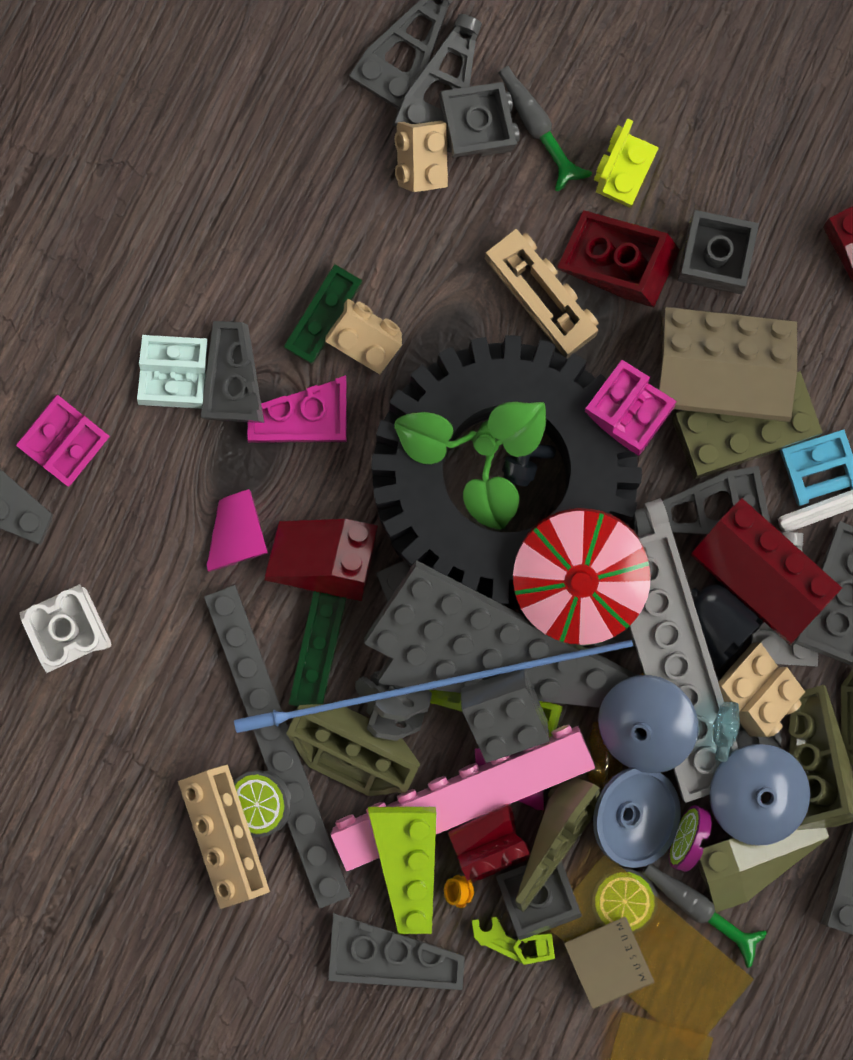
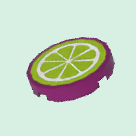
[669,805,712,872]

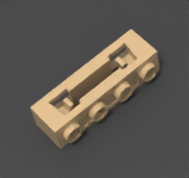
[485,229,599,358]

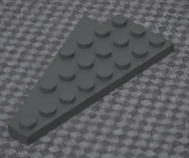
[364,560,637,708]

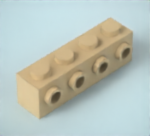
[178,764,270,909]

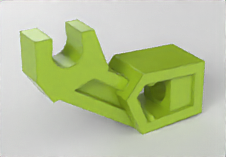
[471,916,555,965]

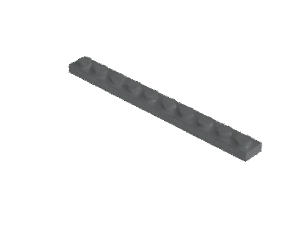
[204,585,351,909]

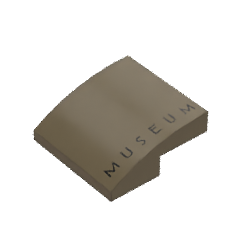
[564,916,655,1010]

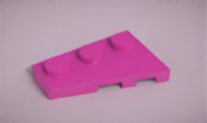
[248,375,347,443]

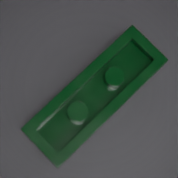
[284,264,363,365]

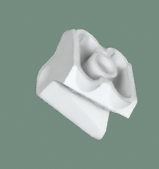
[19,584,112,673]

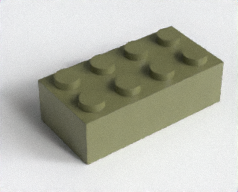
[672,371,823,480]

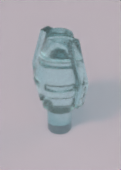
[713,702,740,762]

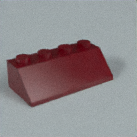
[691,498,842,645]

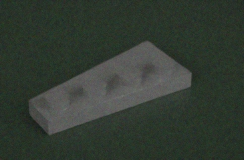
[328,913,465,990]

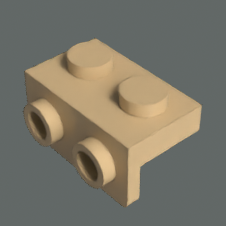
[394,121,448,192]
[325,299,402,374]

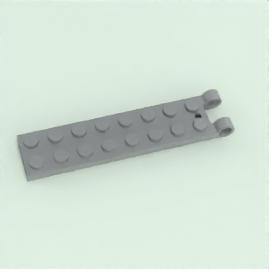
[611,498,738,803]

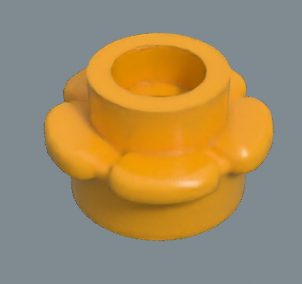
[444,875,474,908]

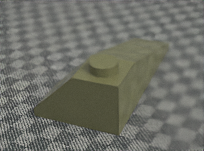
[515,777,600,912]

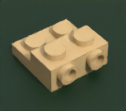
[718,642,805,737]

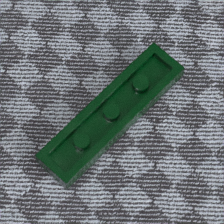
[289,591,347,707]

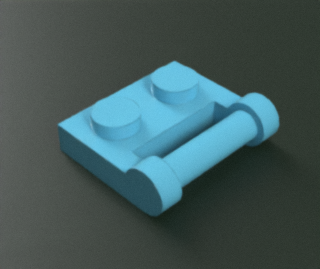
[780,430,853,506]

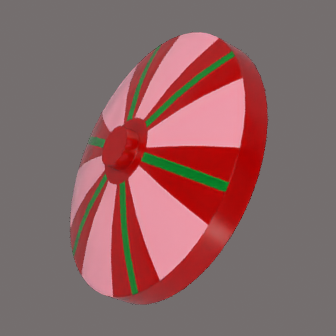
[513,508,650,645]

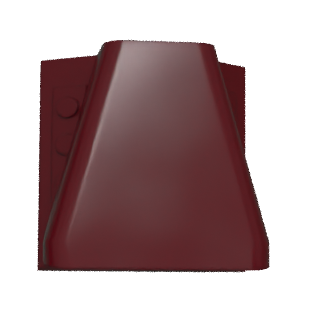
[448,804,531,883]

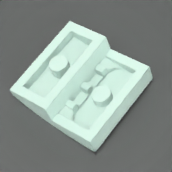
[137,335,208,409]

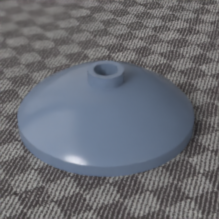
[598,675,699,773]
[710,744,810,845]
[593,768,681,868]

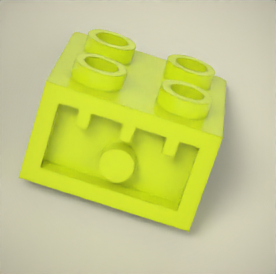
[594,118,659,208]

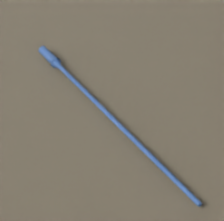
[234,640,633,733]

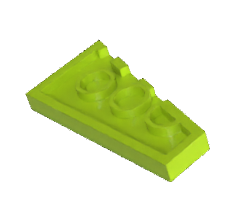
[368,807,437,934]

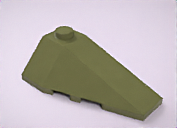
[789,685,853,830]
[697,828,829,913]

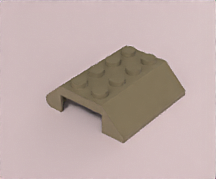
[658,306,797,422]

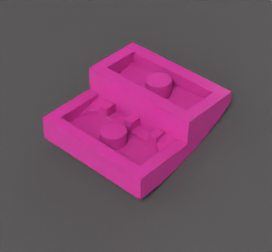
[585,360,677,456]
[16,394,110,487]

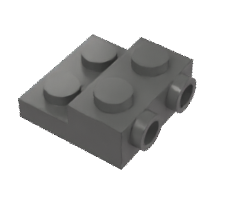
[439,82,519,158]

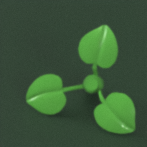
[395,402,546,529]

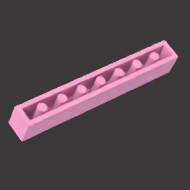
[331,725,595,871]

